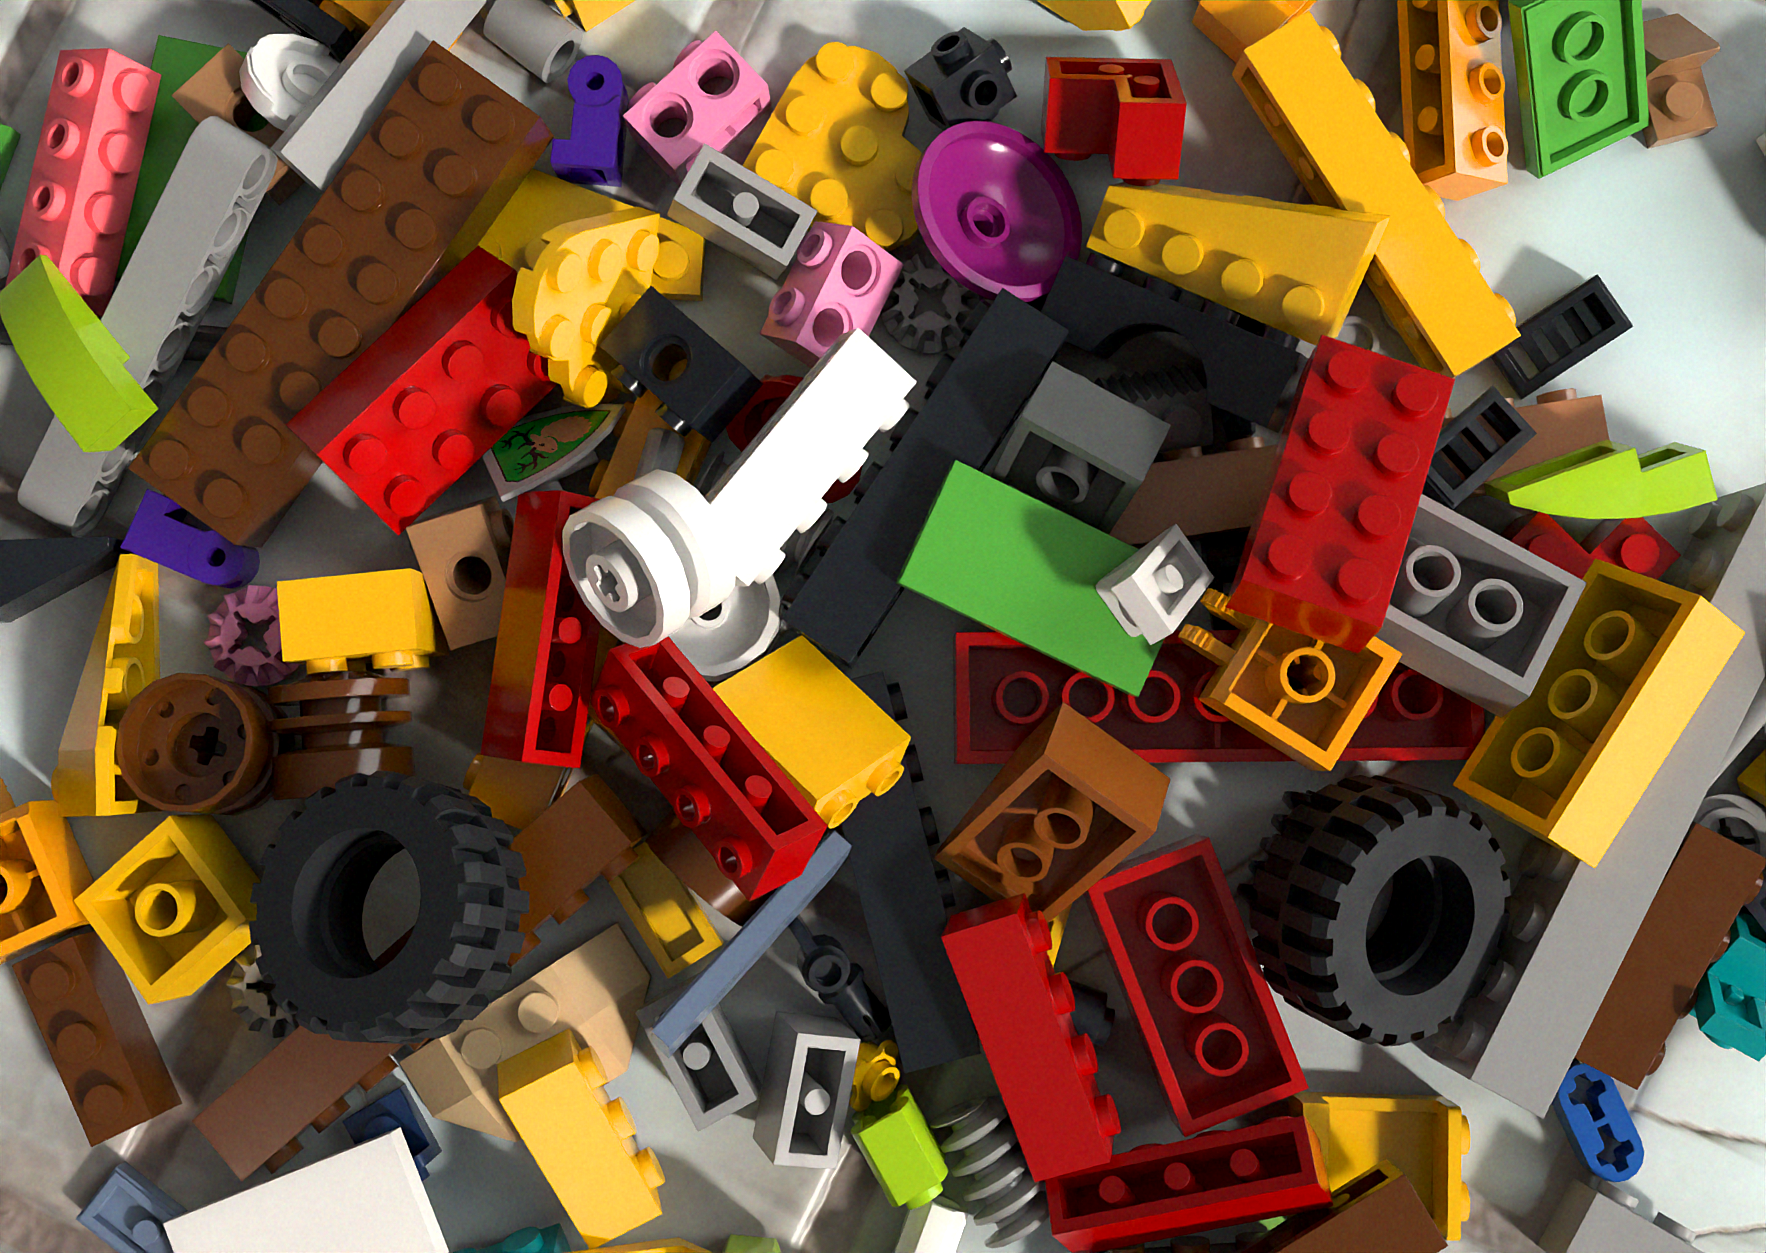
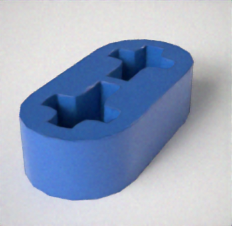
[1551,1058,1644,1183]

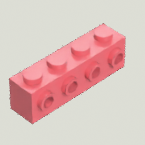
[5,48,162,317]

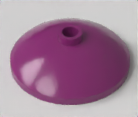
[912,121,1082,302]

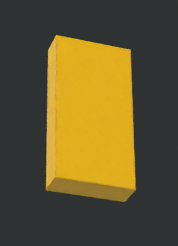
[609,842,724,979]

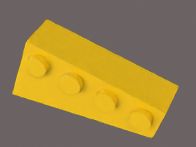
[1086,182,1391,346]

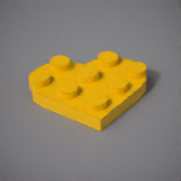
[742,42,922,252]
[512,207,660,409]

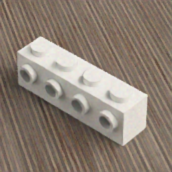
[704,328,917,586]

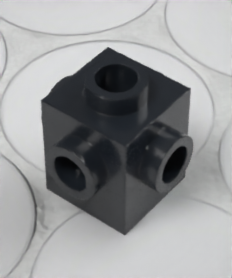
[904,27,1017,131]

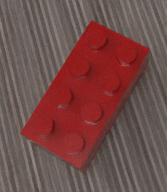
[286,245,558,536]
[1225,335,1455,654]
[1083,834,1309,1137]

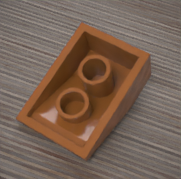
[934,702,1171,924]

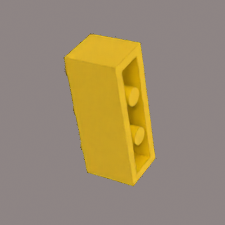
[497,1028,665,1249]

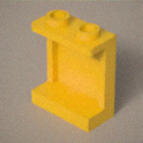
[712,635,911,829]
[1287,1091,1471,1241]

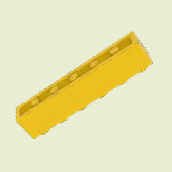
[1231,11,1521,378]

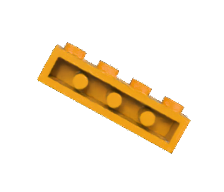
[1397,0,1508,201]

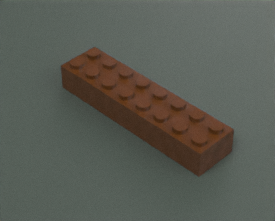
[128,40,554,548]

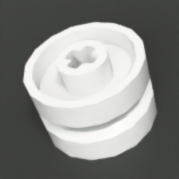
[562,469,736,648]
[669,574,782,688]

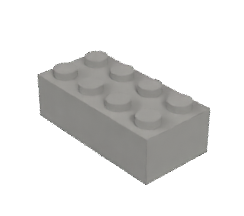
[1375,494,1587,718]

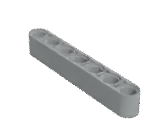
[18,116,278,537]

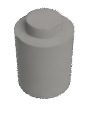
[482,0,582,83]

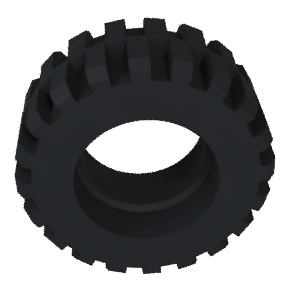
[249,770,529,1044]
[1249,775,1511,1047]

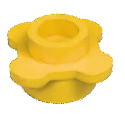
[849,1040,901,1112]

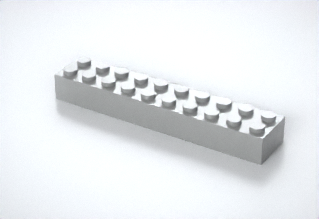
[1430,483,1766,1119]

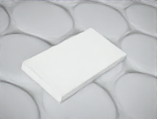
[163,1127,449,1253]

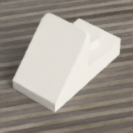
[1095,524,1214,645]

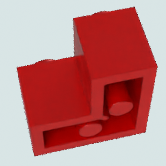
[1041,57,1187,186]
[1499,511,1681,580]

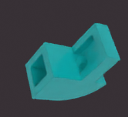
[1689,906,1766,1062]

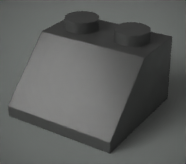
[991,361,1171,535]

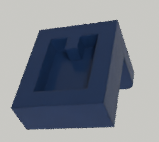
[342,1084,442,1181]

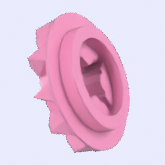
[204,585,300,686]

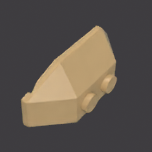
[399,922,652,1142]

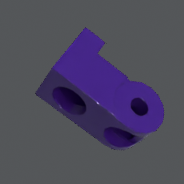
[550,55,629,187]
[120,489,260,589]

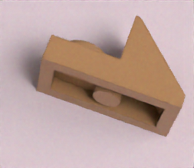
[1642,13,1720,149]

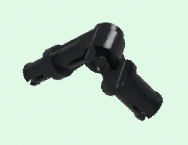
[774,888,892,1043]

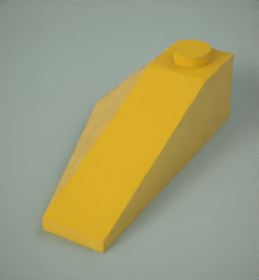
[51,554,163,817]

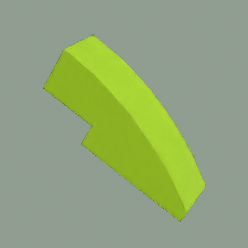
[0,255,158,452]
[1483,439,1718,519]

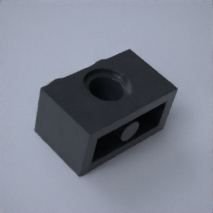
[599,286,763,443]

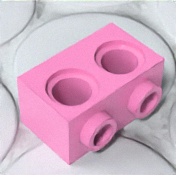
[623,31,772,187]
[759,221,904,369]

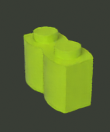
[851,1084,948,1210]

